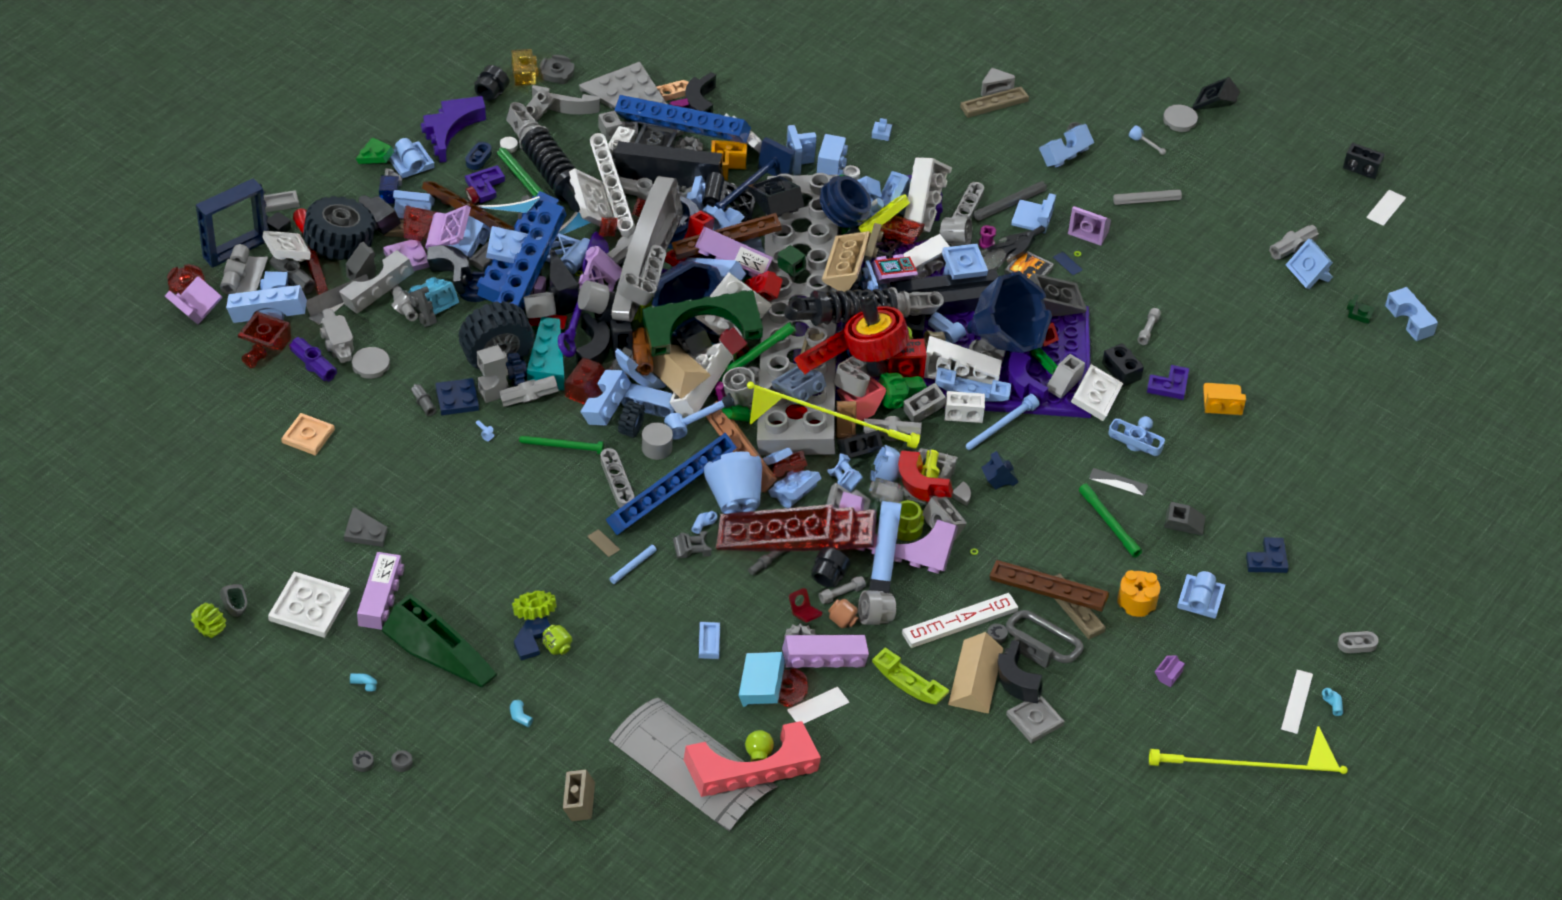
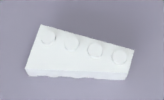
[902,158,952,232]
[887,234,950,288]
[924,336,1002,385]
[670,343,732,418]

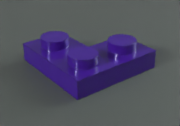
[465,165,505,203]
[1147,365,1189,400]

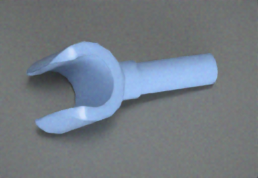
[476,420,494,441]

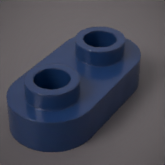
[465,142,492,170]

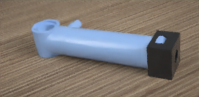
[869,501,902,593]

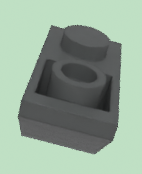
[346,242,376,281]
[1164,502,1206,536]

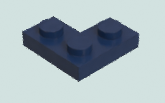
[1246,537,1288,573]

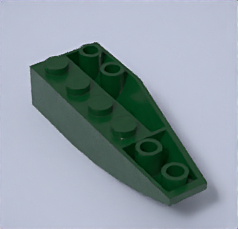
[382,593,497,688]

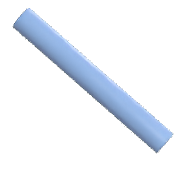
[609,545,657,584]

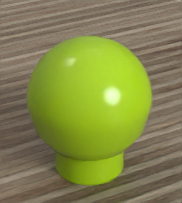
[745,730,774,762]

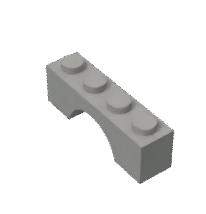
[339,250,414,314]

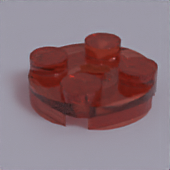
[167,264,205,295]
[778,668,808,707]

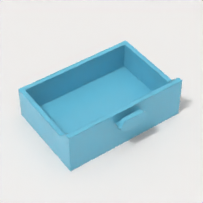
[739,652,785,707]

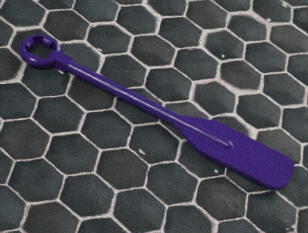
[557,232,609,357]

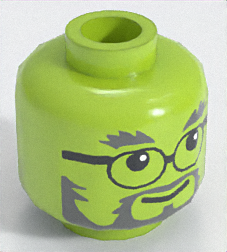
[542,625,572,655]

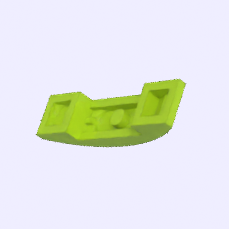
[872,648,949,705]

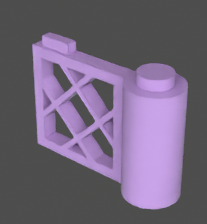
[425,205,471,250]
[578,246,622,291]

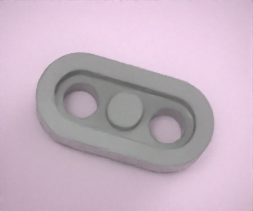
[1338,631,1378,653]

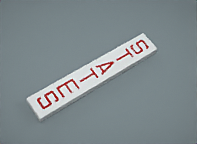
[902,593,1018,648]

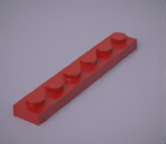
[794,329,848,375]

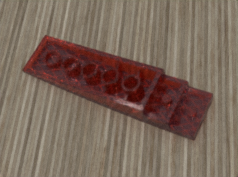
[716,504,877,551]

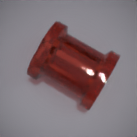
[242,344,267,368]

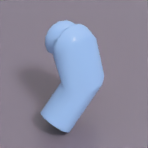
[692,511,718,534]

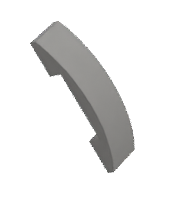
[532,85,600,114]

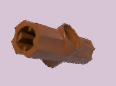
[632,328,654,375]

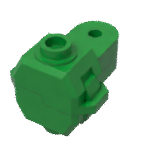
[879,373,927,409]

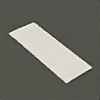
[1366,190,1406,226]
[787,687,850,724]

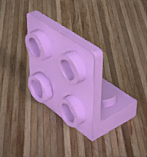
[165,277,222,325]

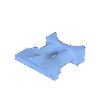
[827,453,863,493]

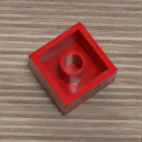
[886,339,927,380]

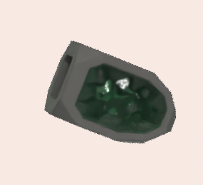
[220,584,247,617]

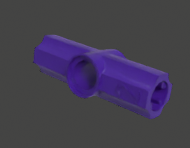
[289,337,337,382]

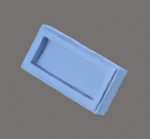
[762,448,793,465]
[699,622,720,659]

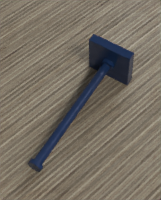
[713,137,795,211]

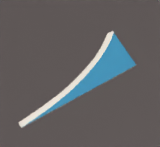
[476,196,540,213]
[559,212,591,235]

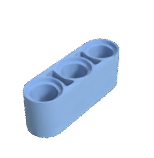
[621,384,675,418]

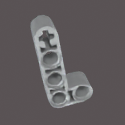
[617,245,666,305]
[833,356,870,397]

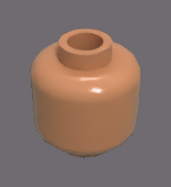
[828,599,859,629]

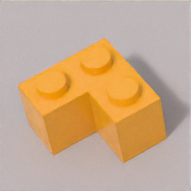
[711,140,747,181]

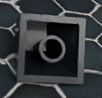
[1192,77,1240,110]

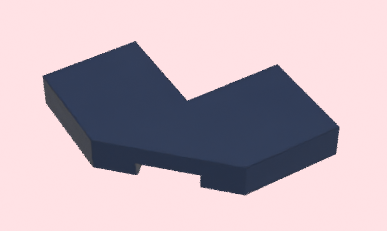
[514,616,550,660]

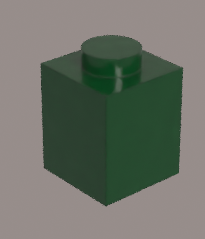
[777,245,806,278]

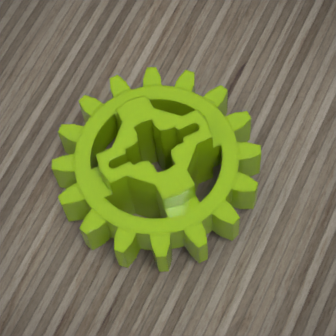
[512,591,557,620]

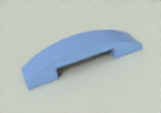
[615,348,666,389]
[935,367,1011,401]

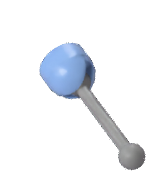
[1129,125,1166,155]

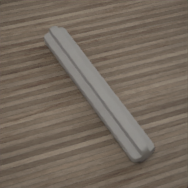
[1113,189,1182,205]

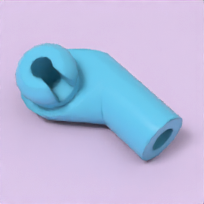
[350,673,377,692]
[1322,688,1343,716]
[510,700,533,727]

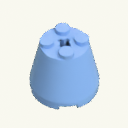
[704,452,762,517]

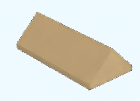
[822,231,871,292]
[652,344,711,399]
[948,632,1003,714]

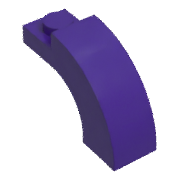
[1007,352,1048,405]

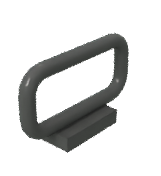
[1006,610,1084,668]

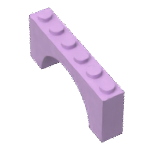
[831,492,958,574]

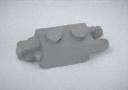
[320,308,354,363]

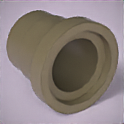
[923,331,946,348]

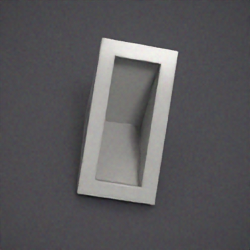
[981,68,1015,96]

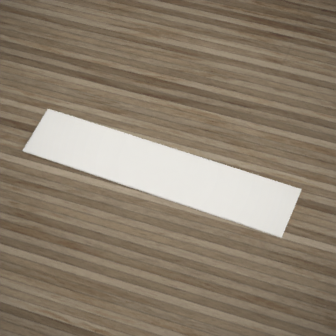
[1281,670,1313,734]

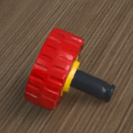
[844,290,909,362]

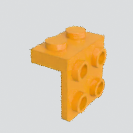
[1203,383,1246,415]

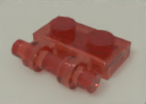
[772,450,808,477]

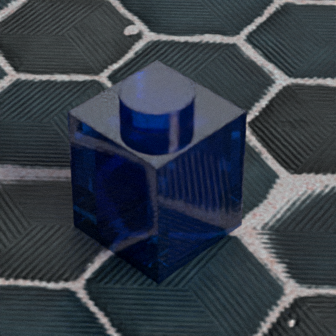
[379,175,400,204]

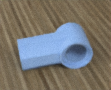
[928,312,966,344]

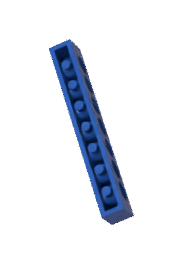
[614,95,751,144]
[477,191,559,302]
[494,201,566,310]
[605,432,737,535]

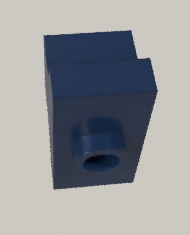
[981,451,1019,490]

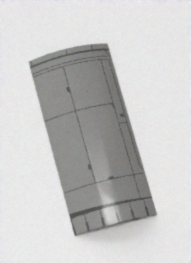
[609,698,778,831]

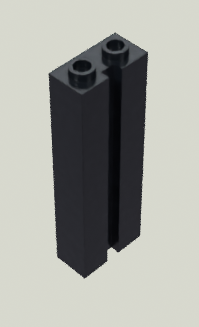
[612,141,723,188]
[889,269,999,317]

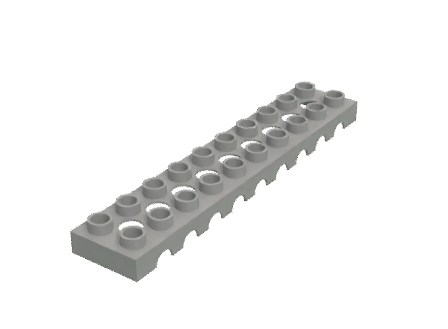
[757,173,839,455]

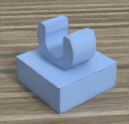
[872,118,892,141]

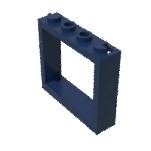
[196,178,269,268]

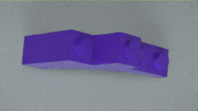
[421,96,486,163]

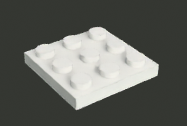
[569,168,618,232]
[695,272,772,337]
[268,572,350,638]

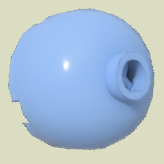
[870,445,901,485]

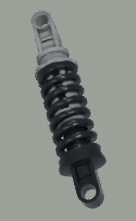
[506,102,580,212]
[784,287,944,326]

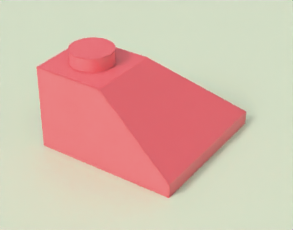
[837,377,886,421]

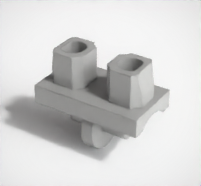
[525,88,555,122]

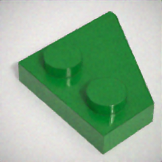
[355,138,394,164]

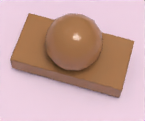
[836,401,857,438]

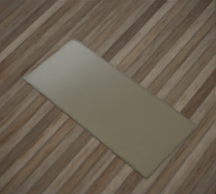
[587,529,620,557]

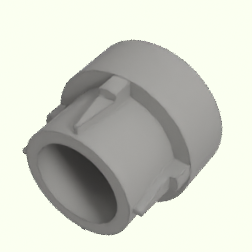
[940,216,972,246]
[722,367,756,407]
[858,590,896,625]

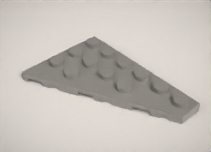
[579,62,684,136]

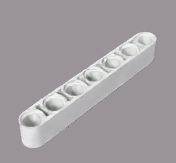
[590,133,636,238]

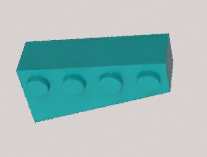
[527,317,564,390]

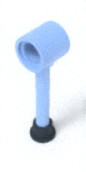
[664,393,736,440]

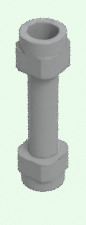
[1137,308,1161,345]
[819,576,866,604]

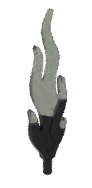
[980,225,1045,270]

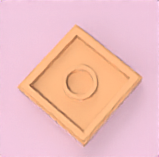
[281,413,335,456]

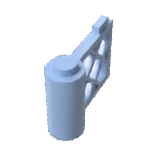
[546,233,590,274]

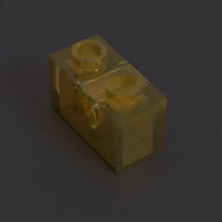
[511,49,539,86]

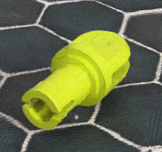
[921,450,940,478]

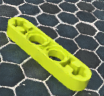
[859,194,910,233]

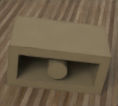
[563,769,595,821]

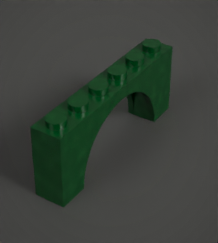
[643,290,763,357]

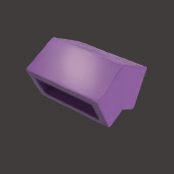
[1155,656,1185,687]

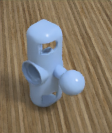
[1108,416,1165,456]

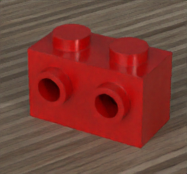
[744,271,783,301]

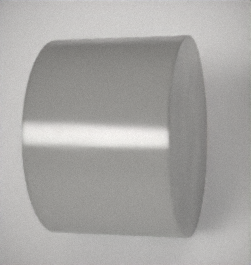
[578,280,609,314]
[524,292,556,318]
[642,423,673,460]

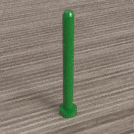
[519,436,604,455]

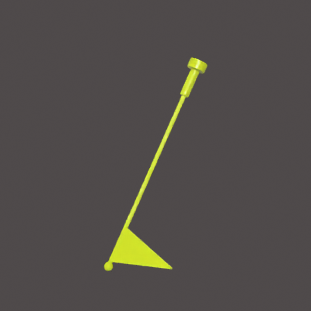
[747,381,920,449]
[1149,726,1348,774]

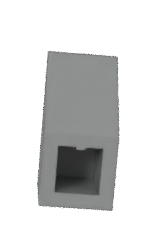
[1046,354,1085,398]

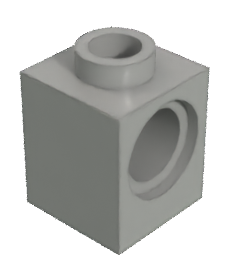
[598,111,622,140]

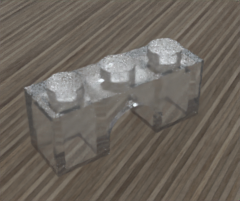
[869,477,905,503]

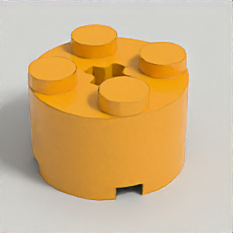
[1117,570,1160,617]

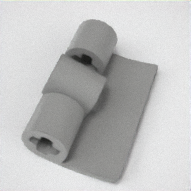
[220,244,268,295]

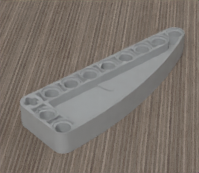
[612,176,682,322]

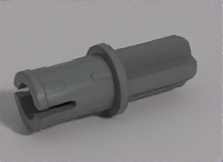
[411,384,437,416]

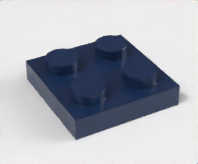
[435,378,479,416]

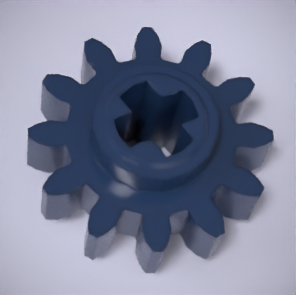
[506,353,527,387]

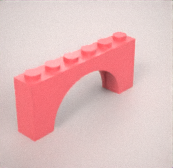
[683,721,821,797]

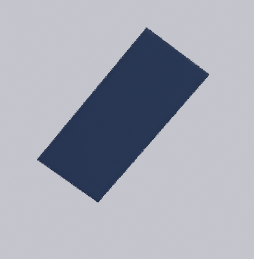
[1053,252,1083,275]

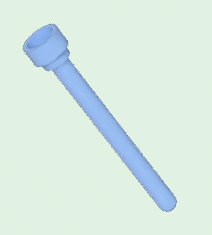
[966,394,1039,450]

